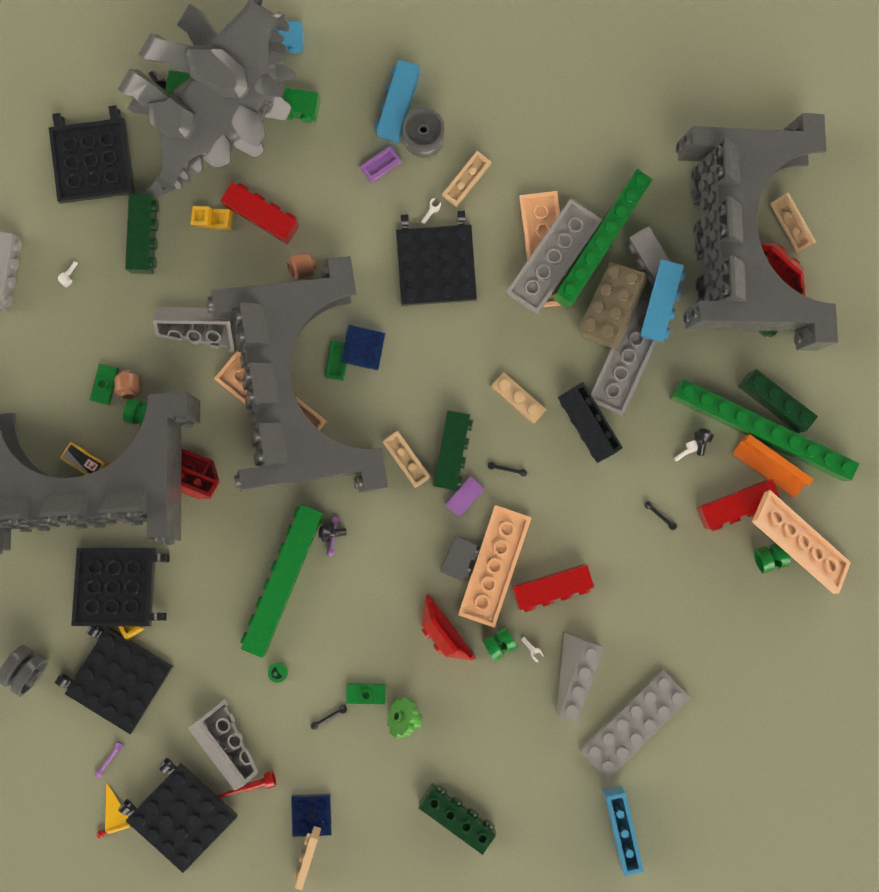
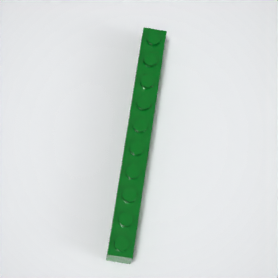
[670,379,860,481]

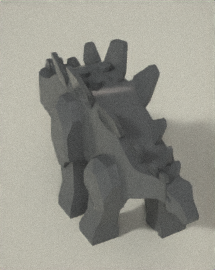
[118,0,296,196]

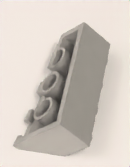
[152,307,236,353]
[556,632,603,723]
[188,699,258,790]

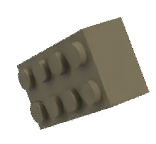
[578,262,648,350]

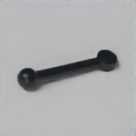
[488,462,527,477]
[644,501,677,530]
[310,705,347,730]

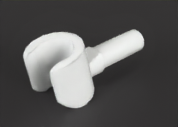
[421,198,441,225]
[58,261,78,288]
[674,440,698,462]
[521,637,544,662]

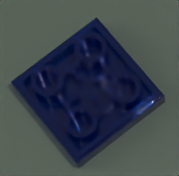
[340,325,386,371]
[291,794,332,837]

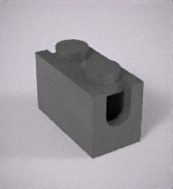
[441,536,479,581]

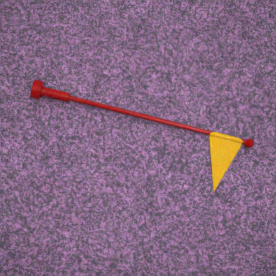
[96,771,277,838]

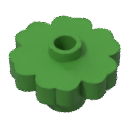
[387,697,422,739]

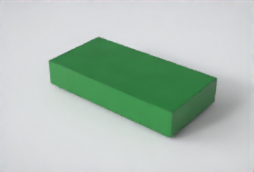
[325,340,350,381]

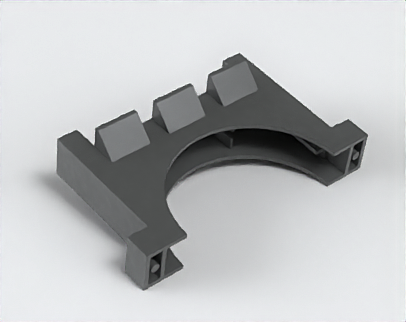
[676,113,838,351]
[207,256,388,493]
[0,391,200,554]

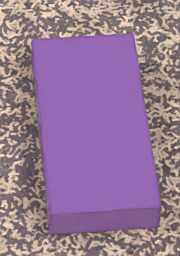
[360,145,401,183]
[445,476,484,518]

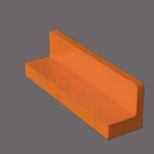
[732,434,814,497]

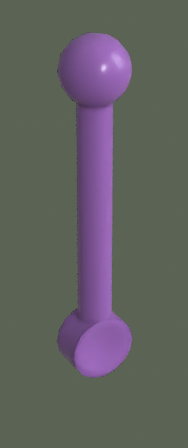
[327,516,339,556]
[95,742,123,778]

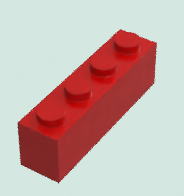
[220,182,299,245]
[696,479,781,531]
[512,564,595,612]

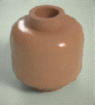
[287,253,317,280]
[114,370,141,400]

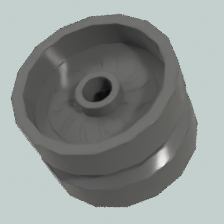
[402,107,444,158]
[0,645,48,697]

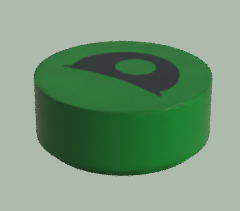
[268,662,288,683]

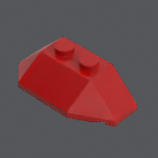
[761,243,805,296]
[181,448,220,499]
[421,594,476,661]

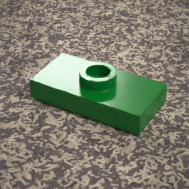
[89,364,119,405]
[346,683,386,705]

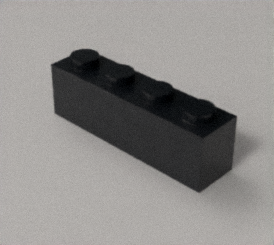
[557,382,623,463]

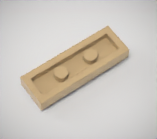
[442,151,492,208]
[770,193,816,253]
[491,372,547,424]
[382,431,431,489]
[293,826,322,891]

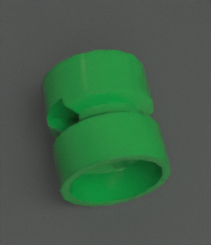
[123,398,147,426]
[754,543,791,573]
[482,626,518,662]

